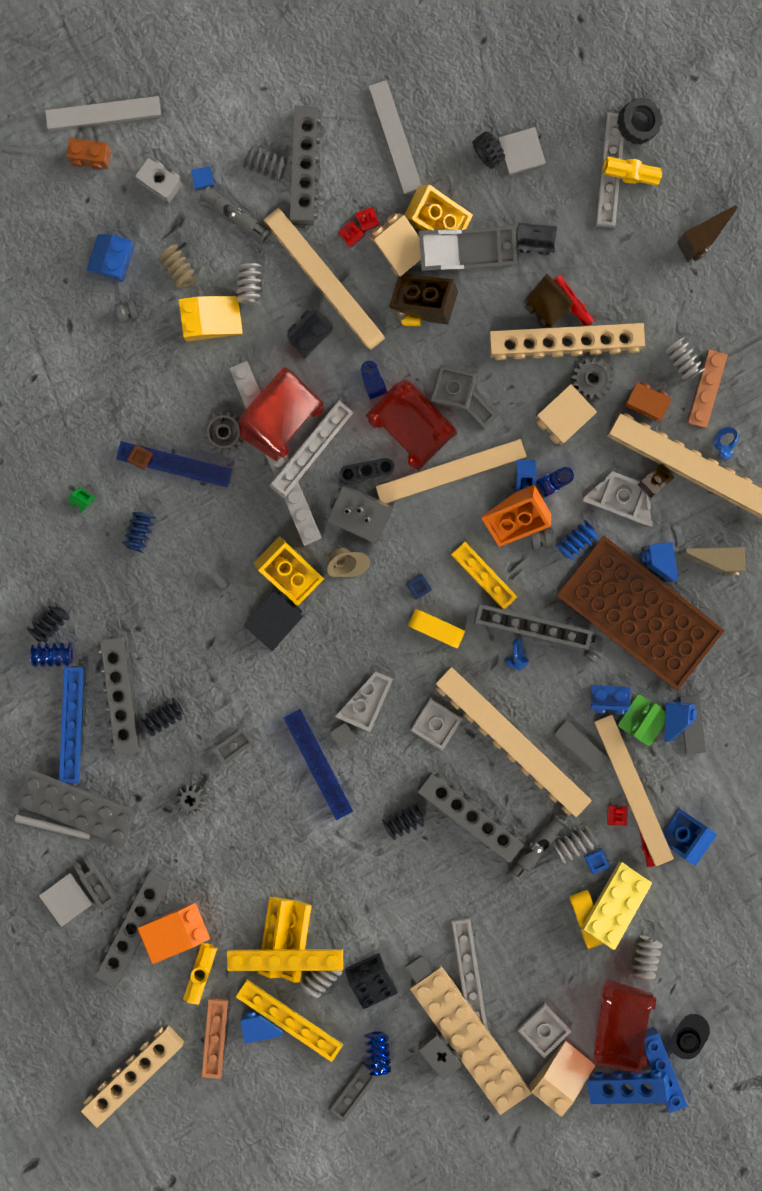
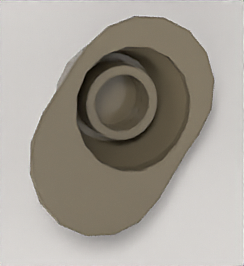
[326,548,370,577]

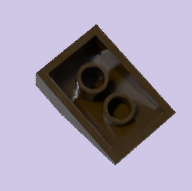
[677,205,738,262]
[524,273,574,328]
[389,274,458,325]

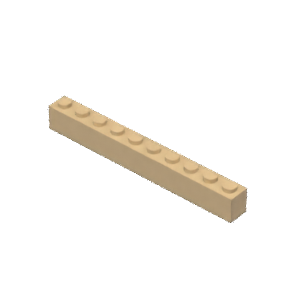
[607,413,762,519]
[435,667,592,817]

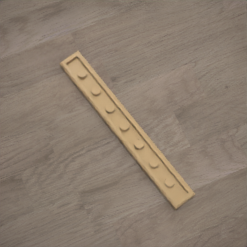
[376,439,527,504]
[594,715,674,866]

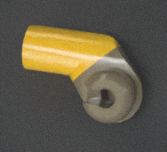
[396,310,421,326]

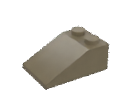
[678,547,746,576]

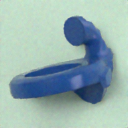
[713,427,739,460]
[504,638,529,670]

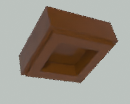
[127,444,154,471]

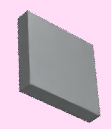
[498,127,546,176]
[410,698,463,751]
[39,872,94,927]
[517,1002,572,1058]

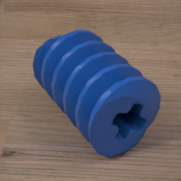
[555,520,598,561]

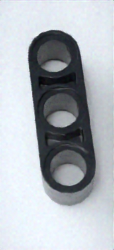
[339,458,394,484]

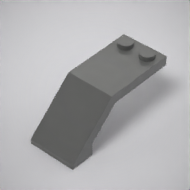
[419,225,518,271]

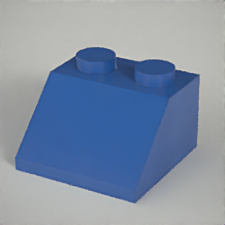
[87,234,135,282]
[640,542,678,582]
[663,808,717,866]

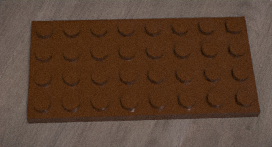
[556,536,725,691]

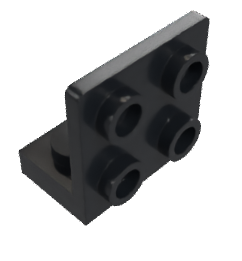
[287,308,332,359]
[345,953,398,1009]

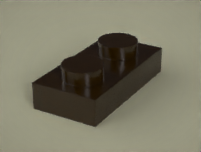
[637,464,675,499]

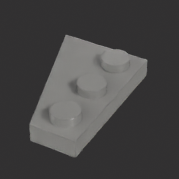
[335,671,393,732]

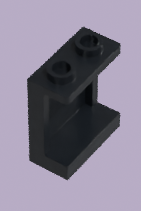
[244,591,304,651]

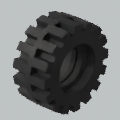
[472,131,505,169]

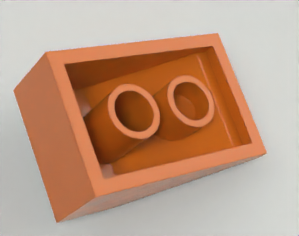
[481,485,551,547]
[137,903,210,964]

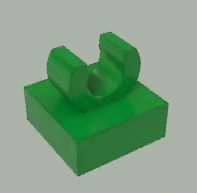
[68,487,96,513]

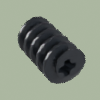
[26,602,70,643]
[140,697,184,736]
[382,803,424,840]

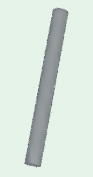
[15,815,91,840]

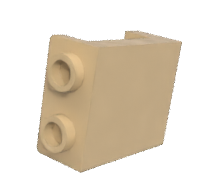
[369,213,421,276]
[536,384,597,446]

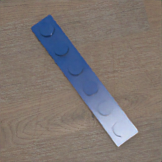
[59,667,85,783]

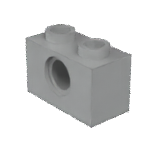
[135,158,182,204]

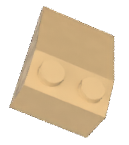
[529,1040,595,1117]

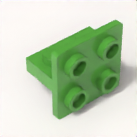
[618,694,666,746]

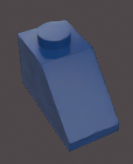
[515,460,537,493]
[664,701,697,742]
[240,1010,284,1044]

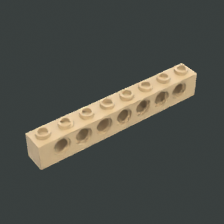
[489,323,645,360]

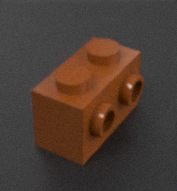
[66,138,111,169]
[624,382,672,422]

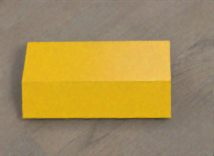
[258,897,312,983]

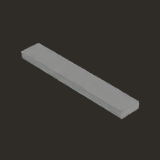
[369,80,421,195]
[45,96,162,131]
[595,112,624,228]
[269,400,354,498]
[451,917,488,1030]

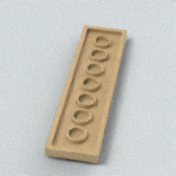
[410,965,532,1115]

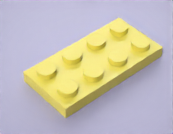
[581,862,652,950]

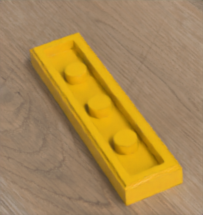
[451,542,517,610]

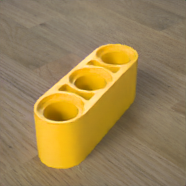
[407,608,466,649]
[569,890,603,949]

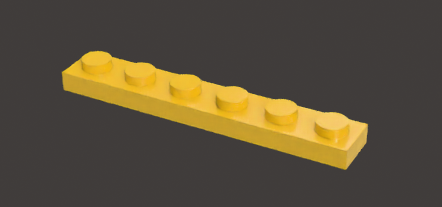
[227,949,344,971]
[236,979,343,1062]

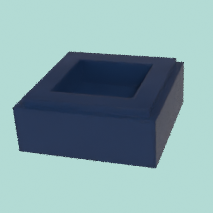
[406,574,432,600]

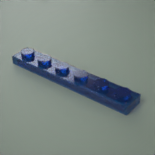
[116,441,233,488]
[283,708,353,820]

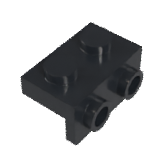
[516,223,557,255]

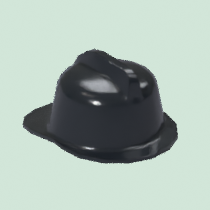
[671,1014,710,1060]

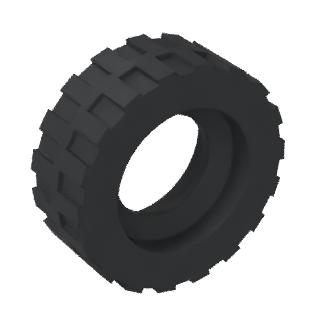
[617,98,662,144]

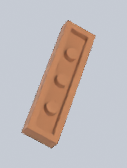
[687,349,728,428]
[202,998,229,1079]

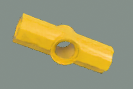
[602,157,662,186]
[183,943,218,1005]

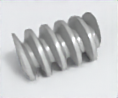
[236,263,262,306]
[665,337,705,380]
[553,825,597,864]
[631,935,663,979]
[299,971,343,1000]

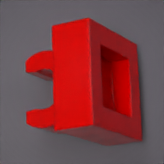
[355,207,380,232]
[338,220,365,248]
[607,805,628,826]

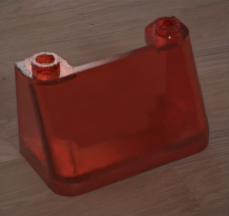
[239,367,324,462]
[365,379,457,471]
[594,980,657,1074]

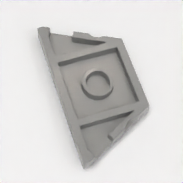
[582,471,653,527]

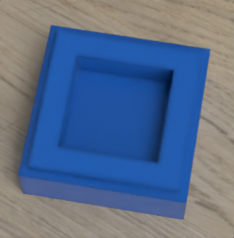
[191,166,214,190]
[584,848,610,875]

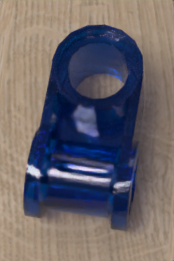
[361,361,388,400]
[536,467,574,498]

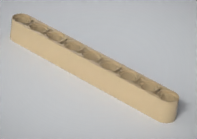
[263,208,385,351]

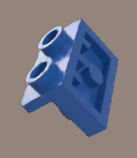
[590,685,631,714]

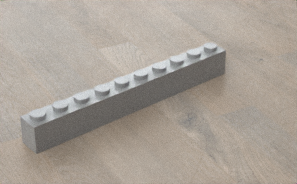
[229,361,323,547]

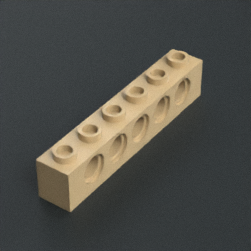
[81,1025,184,1128]

